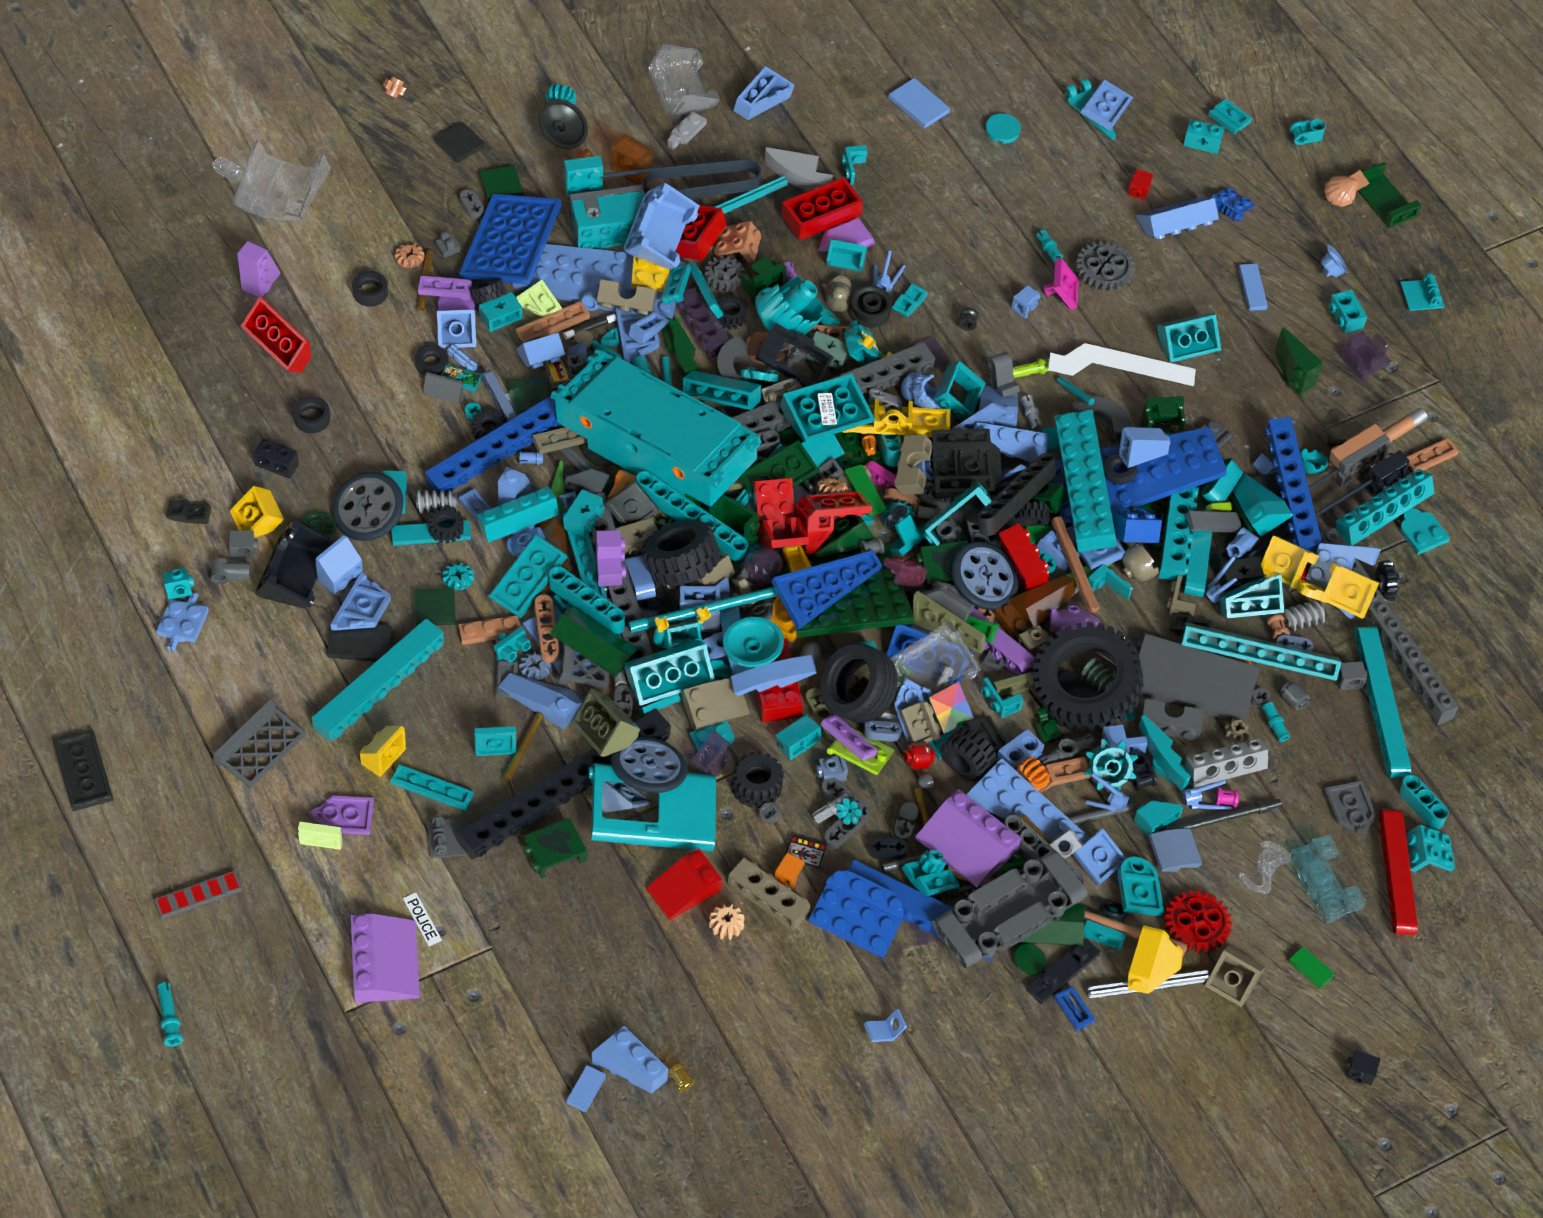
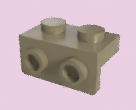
[899,701,941,743]

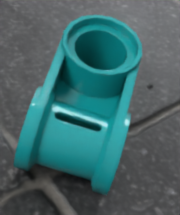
[1290,119,1326,145]

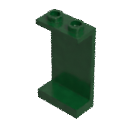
[1358,162,1421,228]

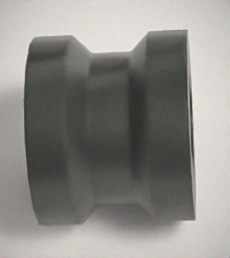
[958,308,978,331]

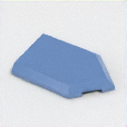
[894,678,931,742]

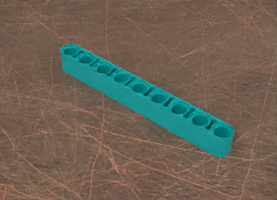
[1354,626,1411,778]

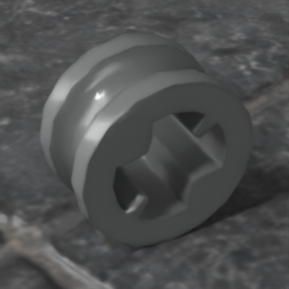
[1251,688,1270,708]

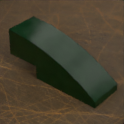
[672,320,698,378]

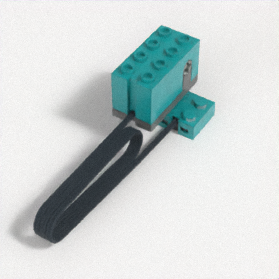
[564,156,761,249]

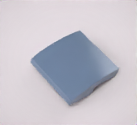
[1148,829,1202,872]

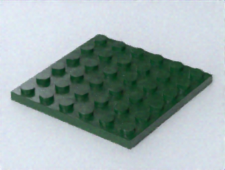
[774,543,914,638]

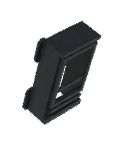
[755,323,834,387]

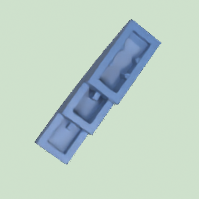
[731,655,817,696]

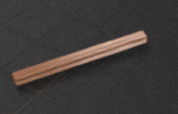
[1052,516,1099,613]

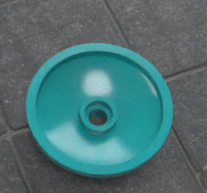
[723,617,784,667]

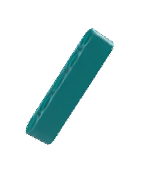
[1183,531,1212,598]
[549,566,625,635]

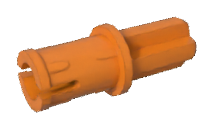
[861,433,877,456]

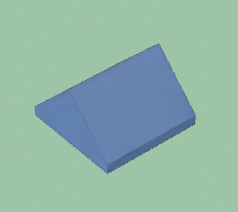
[437,309,476,348]

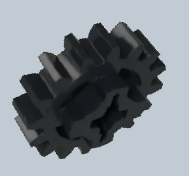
[1375,560,1400,602]

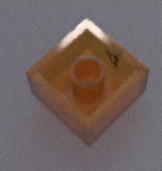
[611,133,653,185]

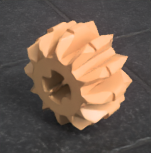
[709,903,744,940]

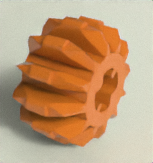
[1017,756,1050,791]

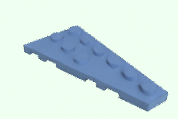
[966,759,1090,850]

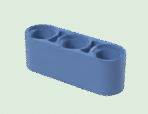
[625,555,656,600]

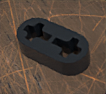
[868,838,908,859]

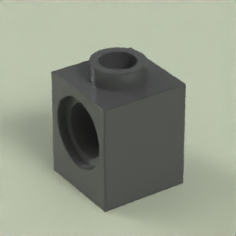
[229,531,259,558]
[1337,662,1368,690]

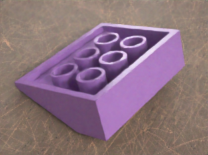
[915,790,1021,888]
[351,914,420,1003]

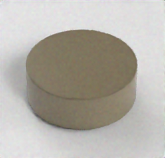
[574,330,593,349]

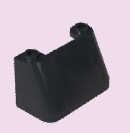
[255,520,335,609]

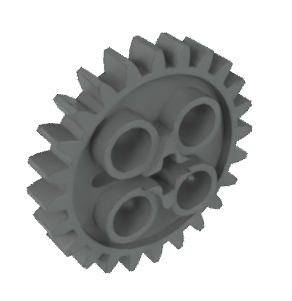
[1076,241,1135,292]

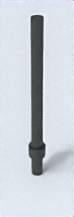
[1165,799,1282,831]

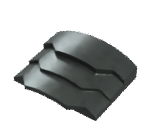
[932,429,1002,499]

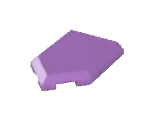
[819,218,875,253]
[310,795,374,835]

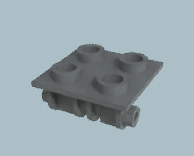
[427,814,470,859]

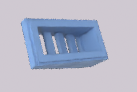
[629,311,669,345]

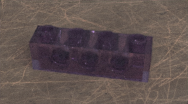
[677,287,730,358]

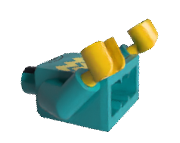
[844,320,893,366]
[653,607,711,649]

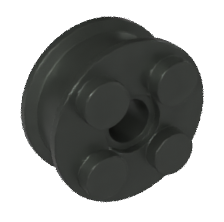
[850,285,892,328]

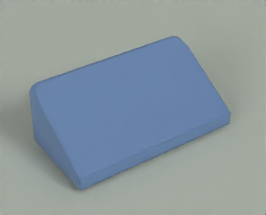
[1037,530,1081,572]

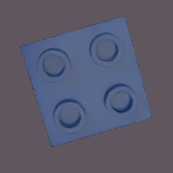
[1211,188,1256,222]

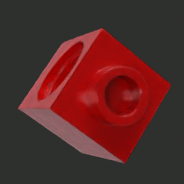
[1128,169,1154,201]

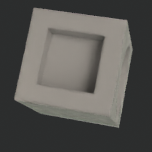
[1050,827,1083,859]

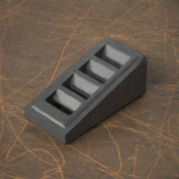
[804,457,844,494]

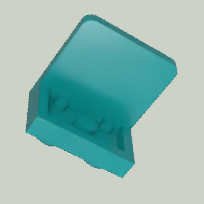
[1406,824,1455,872]

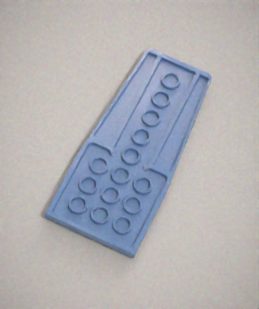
[512,244,686,321]

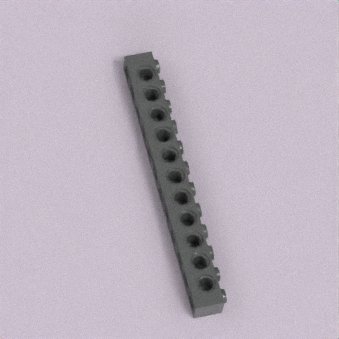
[732,342,935,434]
[589,492,653,661]
[1320,528,1459,725]

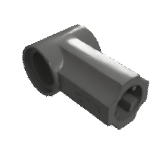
[211,558,251,584]

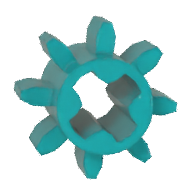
[919,849,946,875]

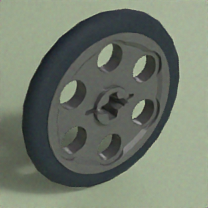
[333,472,403,541]

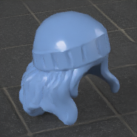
[901,372,942,409]

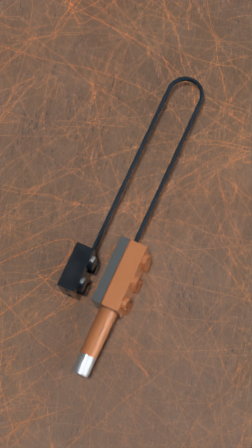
[1225,408,1427,559]

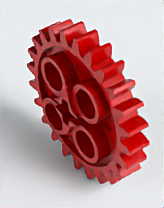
[1164,890,1232,954]

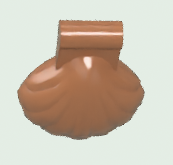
[1324,170,1369,207]

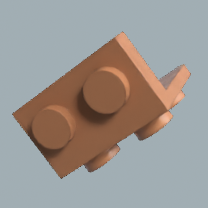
[714,221,761,264]

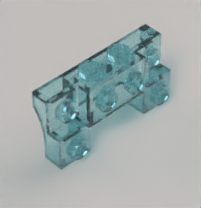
[1289,834,1366,924]

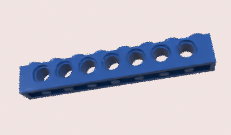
[425,397,561,496]
[1265,417,1322,554]

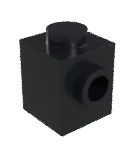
[1345,1050,1381,1086]

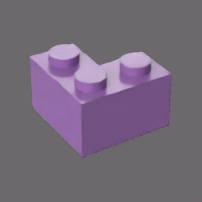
[596,530,626,586]

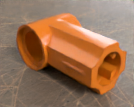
[607,469,637,500]

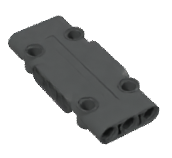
[932,850,1088,969]

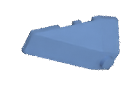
[498,673,585,730]

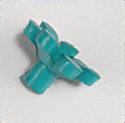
[836,798,862,825]

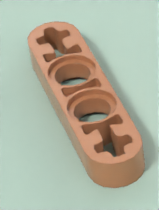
[534,595,559,663]

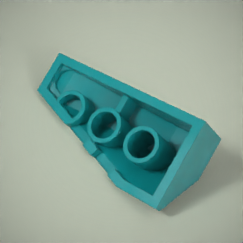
[1233,474,1293,536]

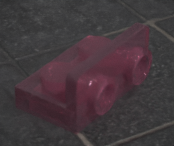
[884,558,927,587]

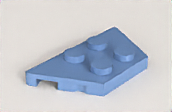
[615,306,659,363]
[331,572,391,630]

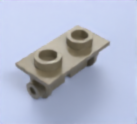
[761,378,801,404]

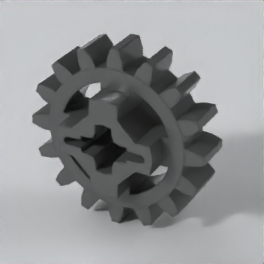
[704,256,744,292]

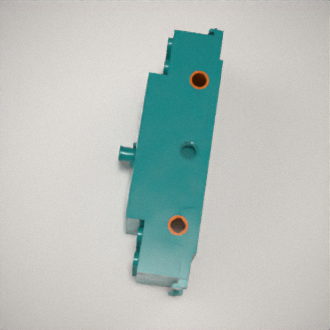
[550,349,761,507]

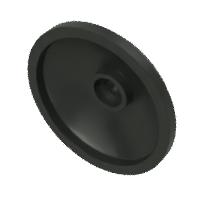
[539,99,588,150]

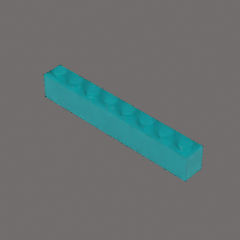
[312,619,444,742]
[1181,622,1341,681]

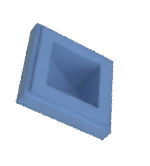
[567,342,587,364]
[559,491,577,513]

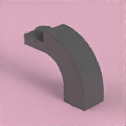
[717,335,749,381]
[1070,396,1132,443]

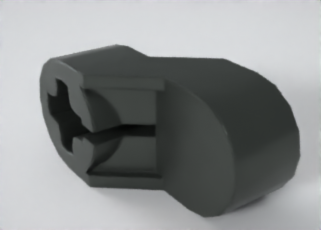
[894,802,919,840]

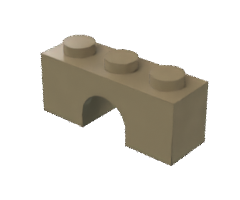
[597,280,657,315]
[894,434,933,495]

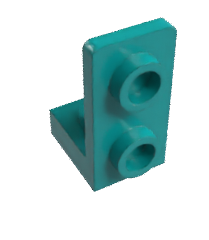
[841,145,867,185]
[1088,564,1132,600]
[980,677,1024,719]

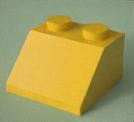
[230,486,284,538]
[360,726,406,777]

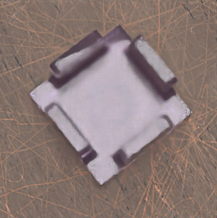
[1338,331,1391,380]

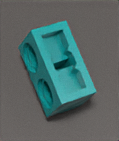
[1328,290,1367,333]

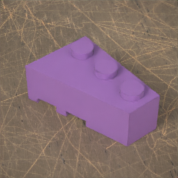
[237,241,281,297]

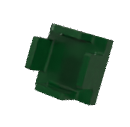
[742,257,786,306]
[1141,396,1186,433]

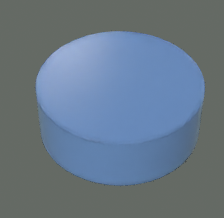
[581,292,600,311]

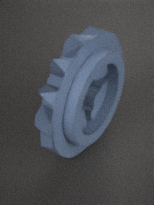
[519,651,551,680]

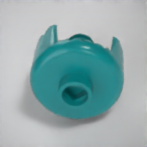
[755,276,823,335]

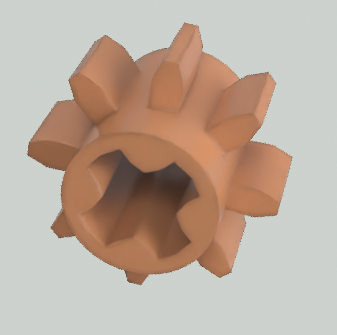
[383,76,406,98]

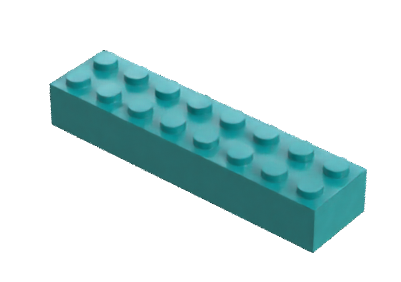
[1055,409,1117,553]

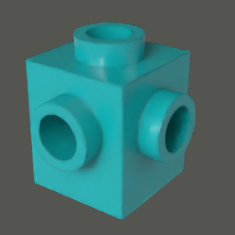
[163,568,195,600]

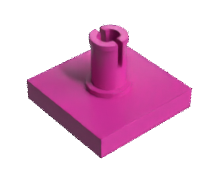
[1044,258,1079,310]

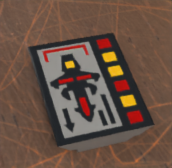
[784,835,827,869]

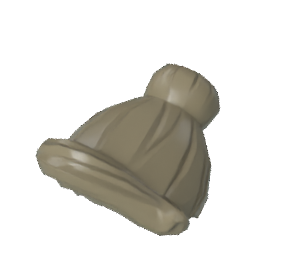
[822,276,853,312]

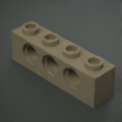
[728,858,810,931]

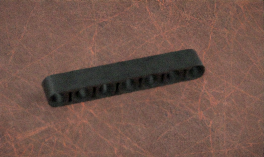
[978,453,1056,536]

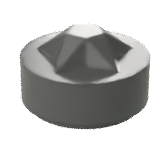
[759,802,781,824]

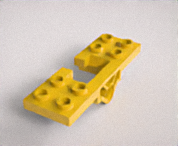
[842,399,950,437]
[1261,536,1379,618]

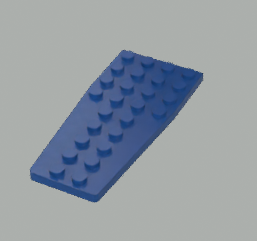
[1049,427,1227,528]

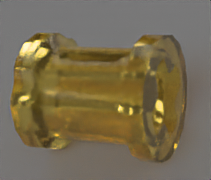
[668,1063,695,1092]

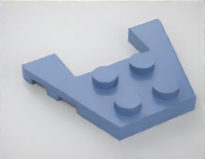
[1306,543,1381,619]

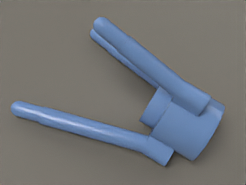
[872,250,906,292]
[1205,556,1249,604]
[1085,773,1129,813]
[1182,780,1233,811]

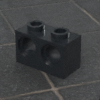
[254,438,299,479]

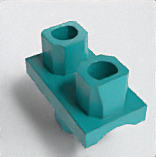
[493,627,531,663]

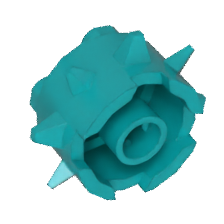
[1084,739,1138,791]

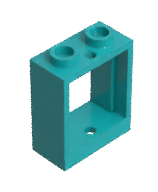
[934,361,986,422]

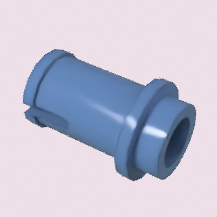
[519,451,543,466]

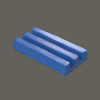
[1054,986,1095,1032]

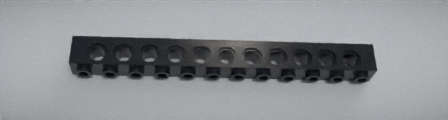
[457,709,671,860]

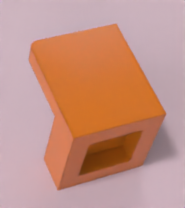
[775,853,805,890]

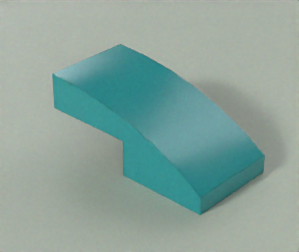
[892,284,928,318]

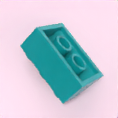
[1157,313,1221,362]

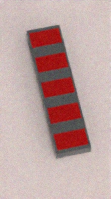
[154,871,242,920]

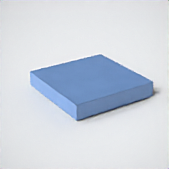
[1073,828,1127,886]

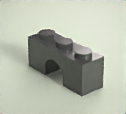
[1141,699,1204,740]

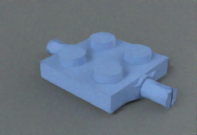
[156,592,209,652]

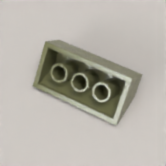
[571,688,641,757]

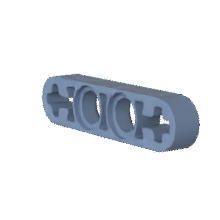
[482,370,517,423]

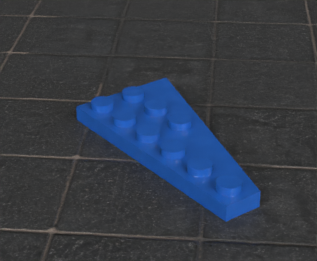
[771,550,882,630]

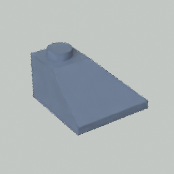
[591,782,652,813]

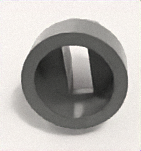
[918,773,934,790]

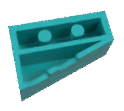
[1220,572,1284,618]

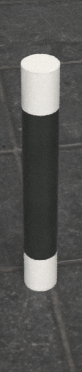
[563,314,617,340]

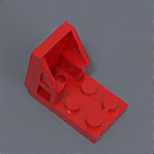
[753,478,809,548]
[796,491,872,554]

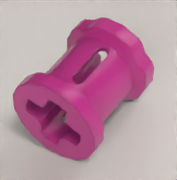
[1215,787,1239,807]

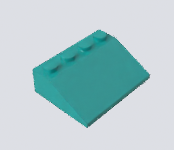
[780,373,875,443]

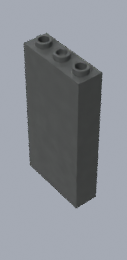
[1137,634,1260,722]

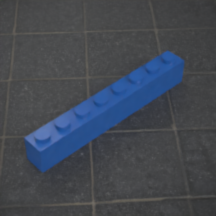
[848,860,993,961]

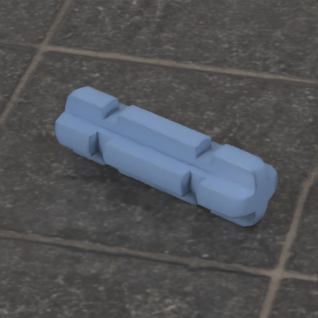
[447,344,478,372]

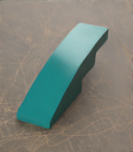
[1138,715,1191,791]

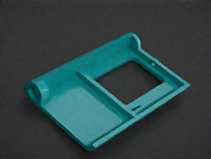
[588,763,716,852]

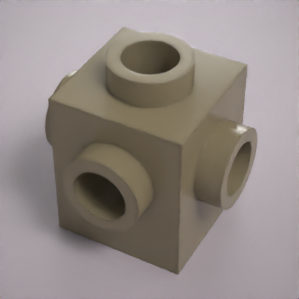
[1018,625,1049,657]

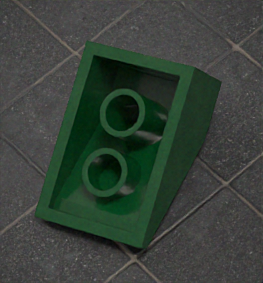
[1275,327,1323,395]
[814,515,875,557]

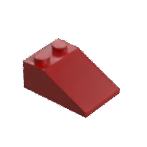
[646,848,722,921]

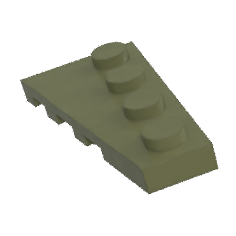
[913,591,985,654]

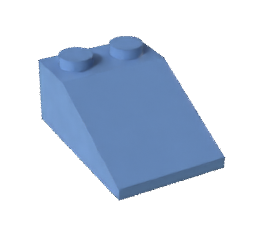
[978,386,1018,428]

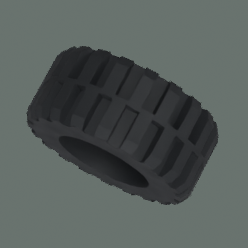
[641,519,720,587]

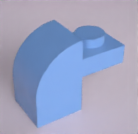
[1101,725,1148,755]

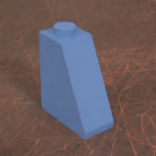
[1119,427,1170,468]
[498,467,533,506]

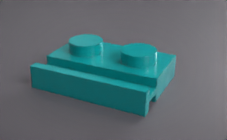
[1208,99,1252,135]

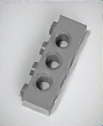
[1185,738,1268,788]

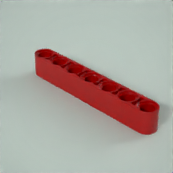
[1379,809,1418,935]

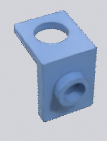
[864,1009,907,1042]

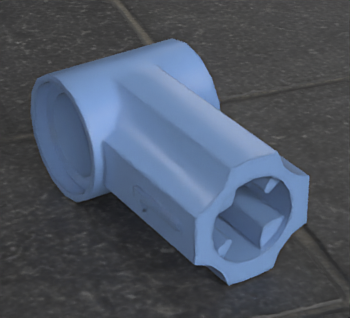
[1226,527,1259,558]

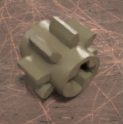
[1224,719,1250,744]

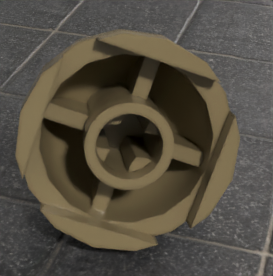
[1122,542,1159,582]

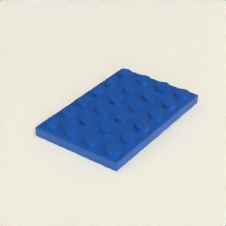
[459,194,562,285]

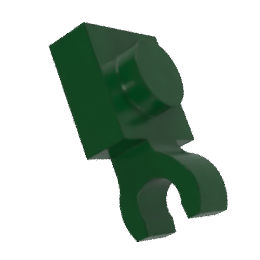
[1035,707,1062,744]

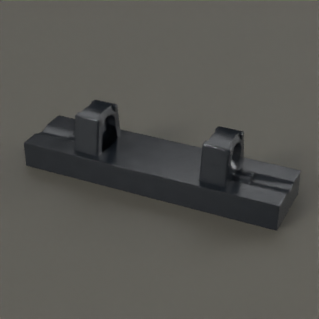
[1026,938,1101,1005]

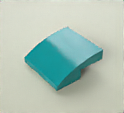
[902,861,960,896]

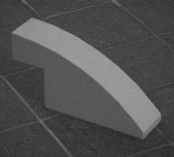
[765,147,833,192]

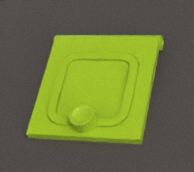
[827,728,895,775]

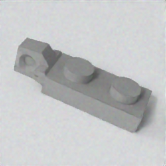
[667,111,707,150]

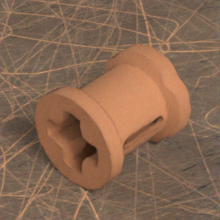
[1267,614,1290,640]

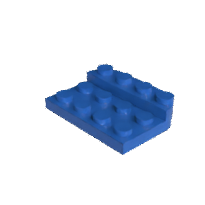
[808,871,904,959]

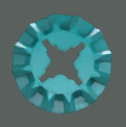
[443,562,474,590]

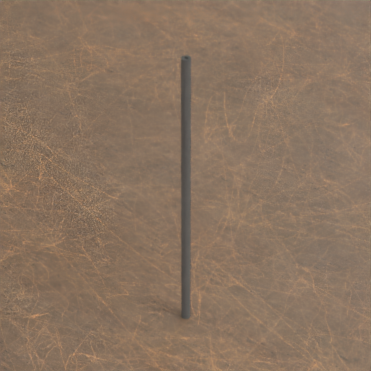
[881,802,1134,872]

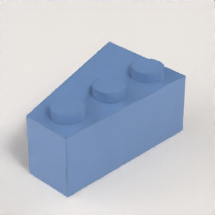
[733,66,794,120]
[592,1026,668,1094]

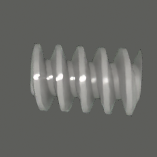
[416,489,457,514]
[1281,600,1325,632]

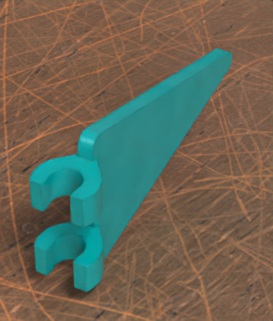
[1064,79,1116,140]

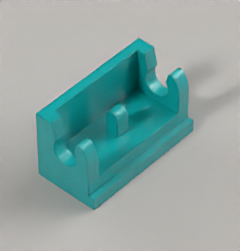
[775,715,822,761]

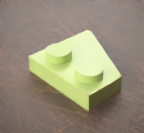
[516,280,562,317]

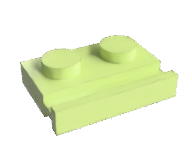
[298,822,343,850]

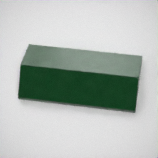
[550,607,639,677]
[1019,903,1085,946]

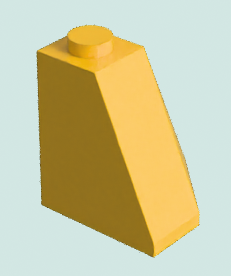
[1128,925,1183,994]

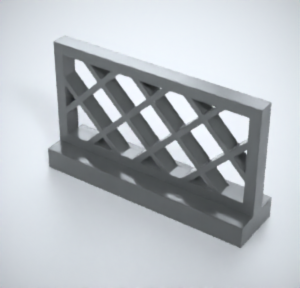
[558,606,609,688]
[213,700,306,789]

